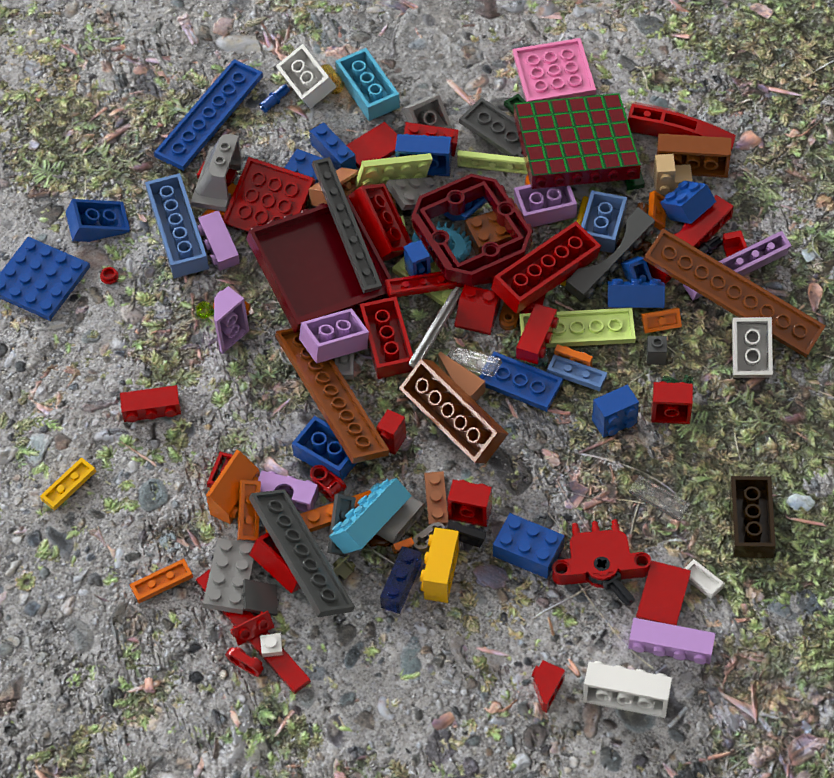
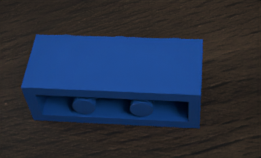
[309,122,356,170]
[607,279,665,308]

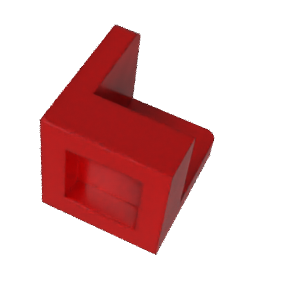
[722,230,747,257]

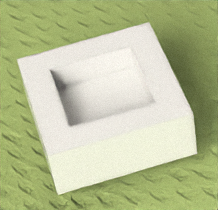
[260,633,283,657]

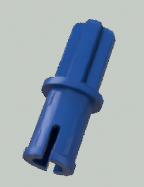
[259,84,290,113]

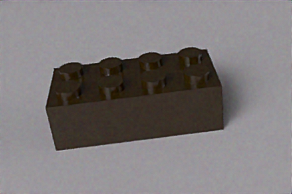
[729,476,776,558]

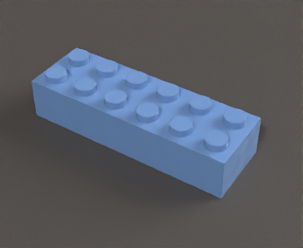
[145,173,209,278]

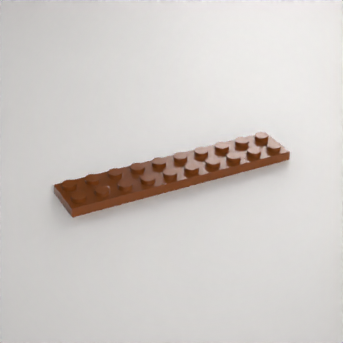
[643,229,825,358]
[275,328,389,464]

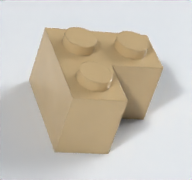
[653,154,693,195]

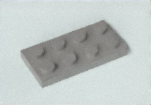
[203,538,254,614]

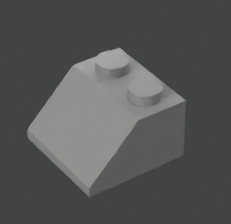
[402,94,452,128]

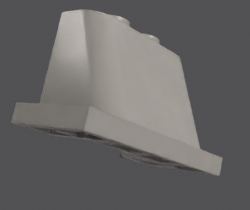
[191,134,245,212]

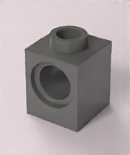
[646,336,667,365]

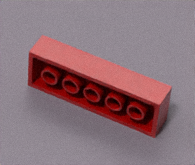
[491,221,601,314]

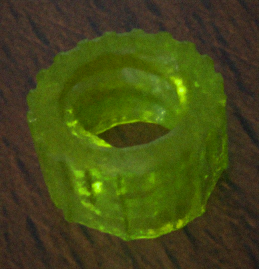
[195,301,213,319]

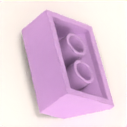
[214,286,249,354]

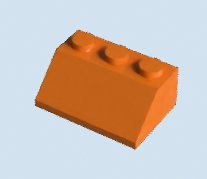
[206,450,260,524]

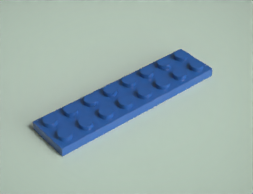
[154,59,263,171]

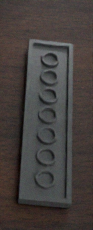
[249,489,355,617]

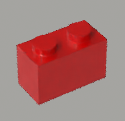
[376,409,406,455]

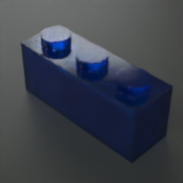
[380,546,422,614]

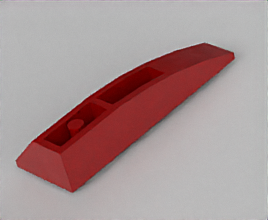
[628,102,736,151]

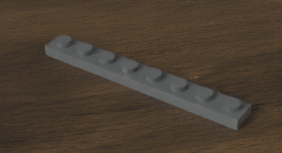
[311,157,382,293]

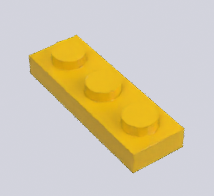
[40,457,96,511]

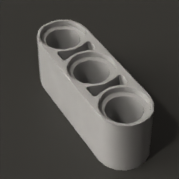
[377,496,425,544]

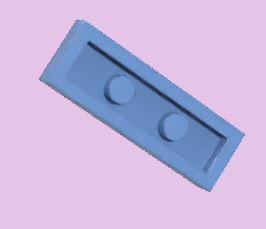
[547,354,607,391]

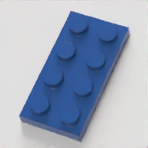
[479,351,563,412]

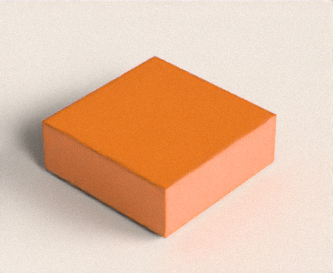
[391,537,414,554]

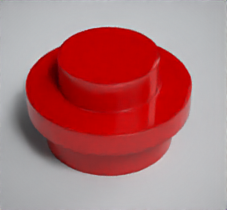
[100,267,119,285]

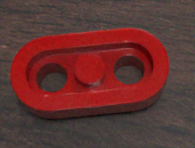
[225,647,264,677]

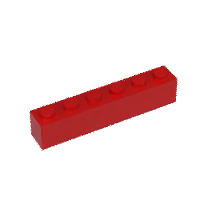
[647,195,734,284]

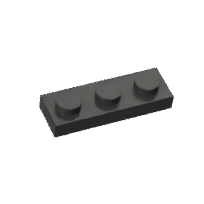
[327,493,356,557]

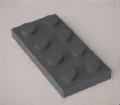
[459,97,521,157]

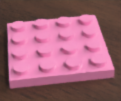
[513,38,596,102]

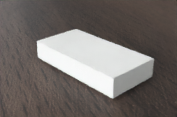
[684,559,725,600]

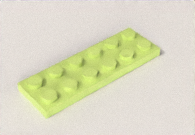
[519,308,636,348]

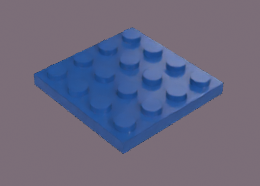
[0,237,90,321]

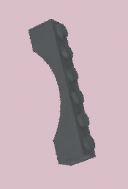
[565,207,655,302]

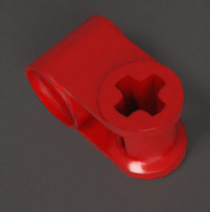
[310,465,347,502]

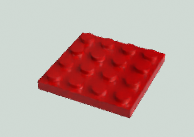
[223,157,316,233]

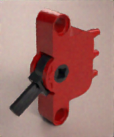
[552,519,651,606]

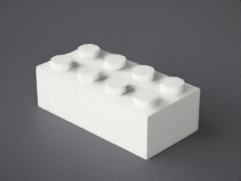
[583,661,672,718]

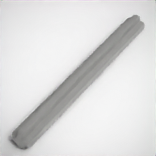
[409,287,462,368]

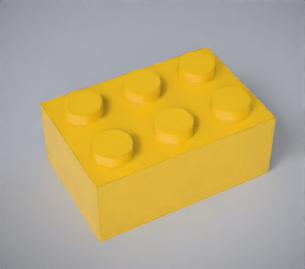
[420,527,459,603]

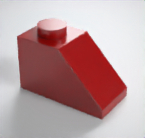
[531,660,565,713]

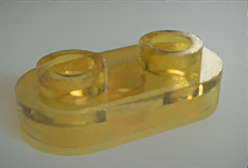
[321,64,344,94]

